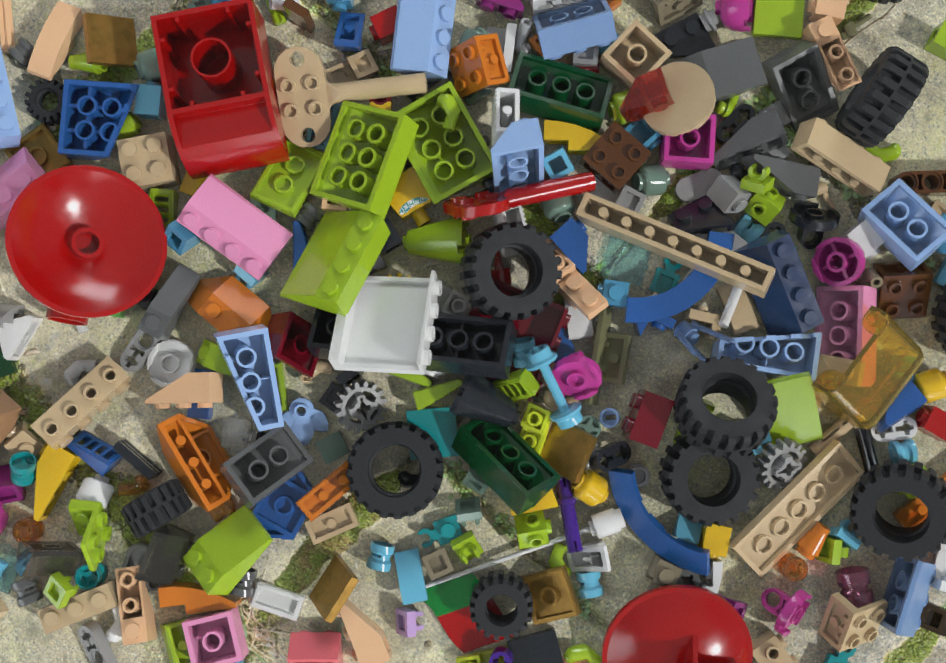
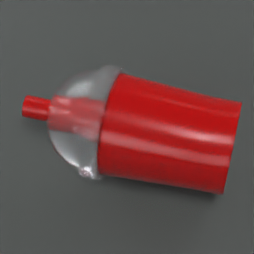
[491,251,512,285]

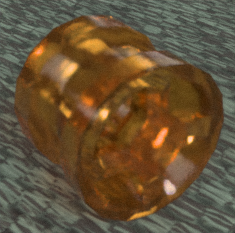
[209,497,236,523]
[12,516,45,544]
[778,553,808,582]

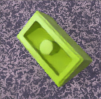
[160,617,191,663]

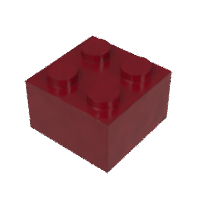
[620,389,675,449]

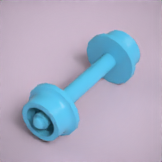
[524,344,583,430]

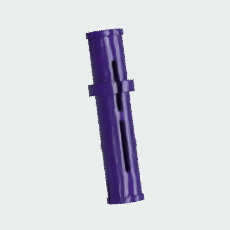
[556,477,583,553]

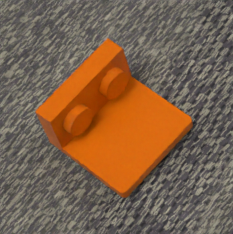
[449,33,510,99]

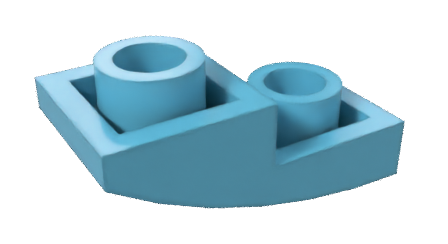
[394,548,428,605]

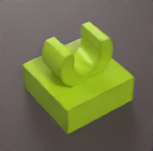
[740,163,775,195]
[450,530,484,564]
[816,536,849,565]
[43,571,79,609]

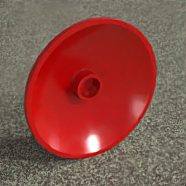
[5,165,167,326]
[601,585,753,663]

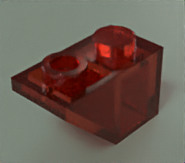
[620,67,674,122]

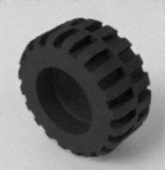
[835,46,929,148]
[459,221,562,320]
[673,356,779,459]
[346,421,444,519]
[659,435,761,527]
[849,459,946,562]

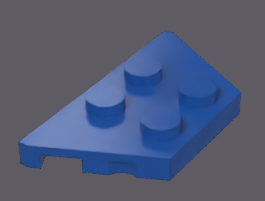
[252,471,314,540]

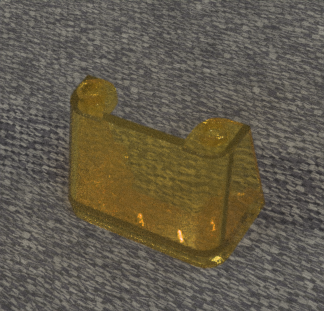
[812,305,924,429]

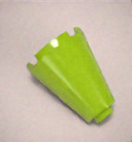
[403,217,472,264]

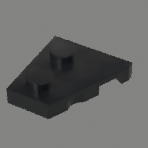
[654,12,716,59]
[667,195,735,235]

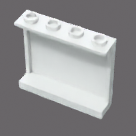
[328,270,442,375]

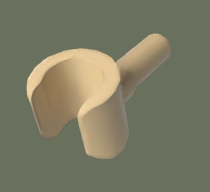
[817,181,837,210]

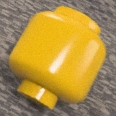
[914,367,946,403]
[571,469,609,507]

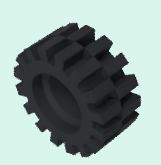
[24,79,64,126]

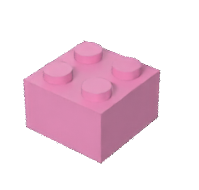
[182,606,249,663]

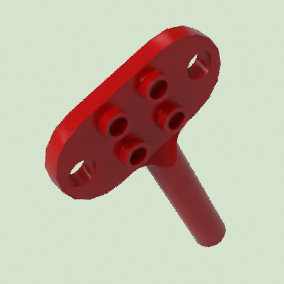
[442,172,596,221]

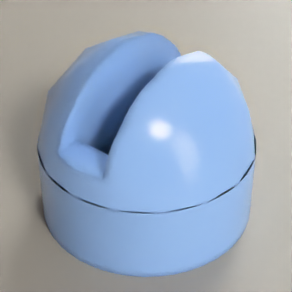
[599,408,620,428]

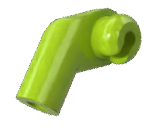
[437,93,460,132]
[864,143,901,163]
[548,542,571,576]
[564,643,602,663]

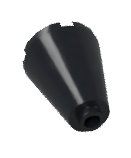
[449,375,521,428]

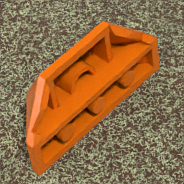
[188,275,272,332]
[156,413,232,512]

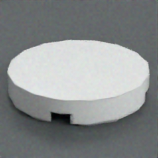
[146,339,196,387]

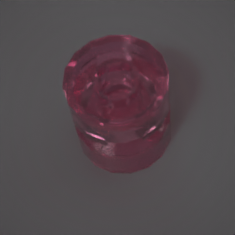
[835,566,875,608]

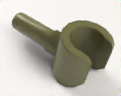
[840,14,872,40]

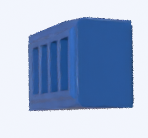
[293,221,308,269]
[67,430,122,477]

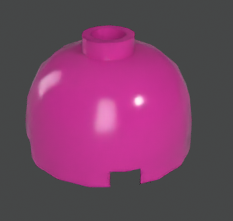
[715,0,754,32]
[812,237,866,287]

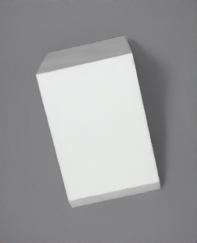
[0,315,43,360]
[566,540,611,572]

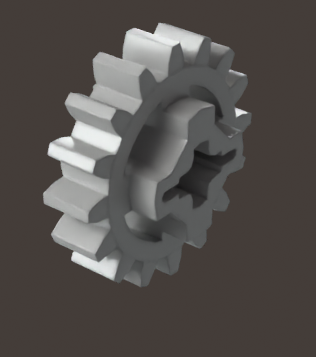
[333,379,388,434]
[756,437,808,491]

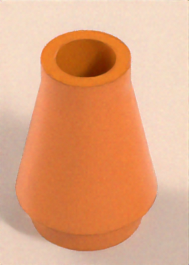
[795,522,831,560]

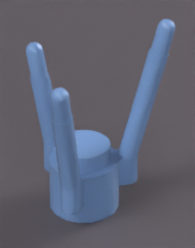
[673,320,735,363]

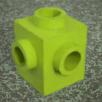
[743,187,786,227]
[514,510,552,549]

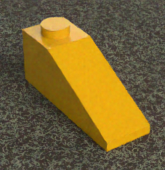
[33,443,81,522]

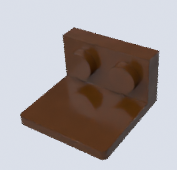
[579,122,651,195]
[873,262,934,320]

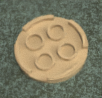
[639,61,716,136]

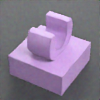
[395,607,424,638]

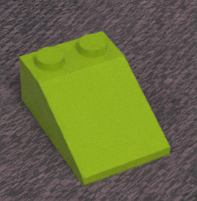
[183,505,273,595]

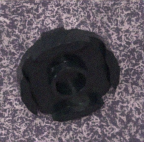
[788,202,841,249]

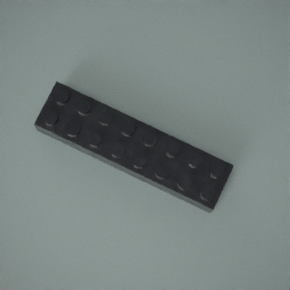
[306,308,517,380]

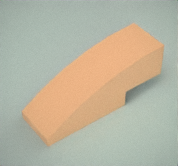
[27,0,83,81]

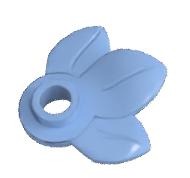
[282,397,329,445]

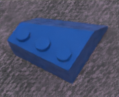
[58,79,140,161]

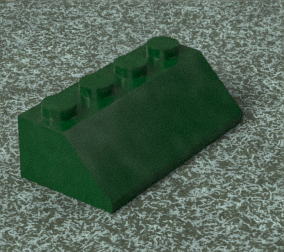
[509,51,615,134]
[451,420,561,516]

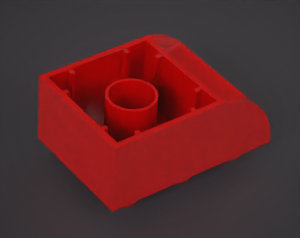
[150,0,290,180]

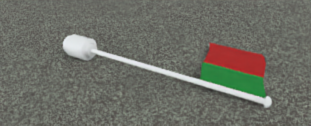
[424,508,626,653]

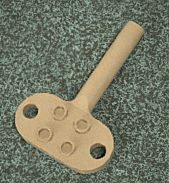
[274,46,428,148]

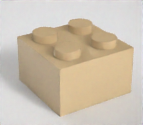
[599,19,672,93]
[116,131,181,192]

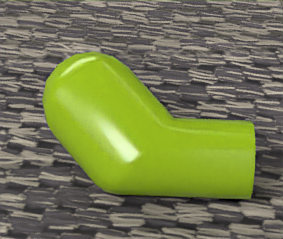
[715,95,740,117]

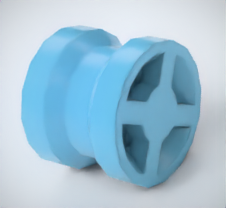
[888,438,918,464]

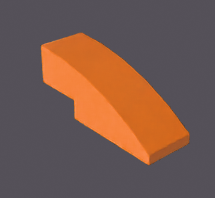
[158,582,241,615]

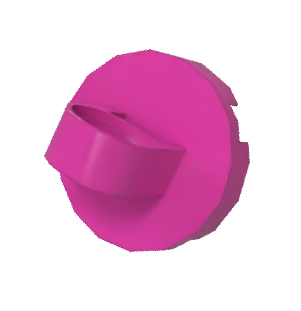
[552,351,602,400]
[761,588,812,637]

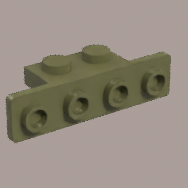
[585,307,633,405]

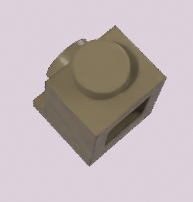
[644,554,683,587]

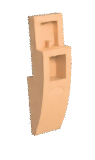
[546,238,609,320]

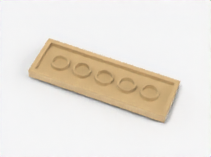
[729,439,865,578]

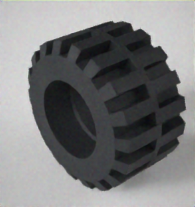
[120,479,193,538]
[470,570,533,641]

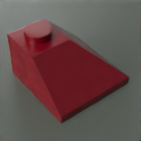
[267,311,319,378]

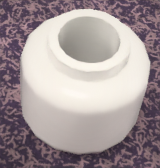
[76,474,114,509]

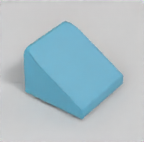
[672,513,702,545]

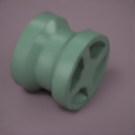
[576,415,601,437]

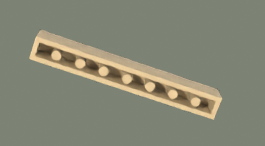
[575,192,776,298]

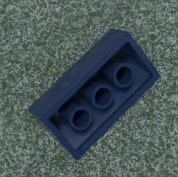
[734,229,825,336]

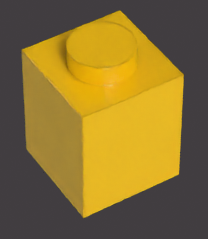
[697,523,732,560]

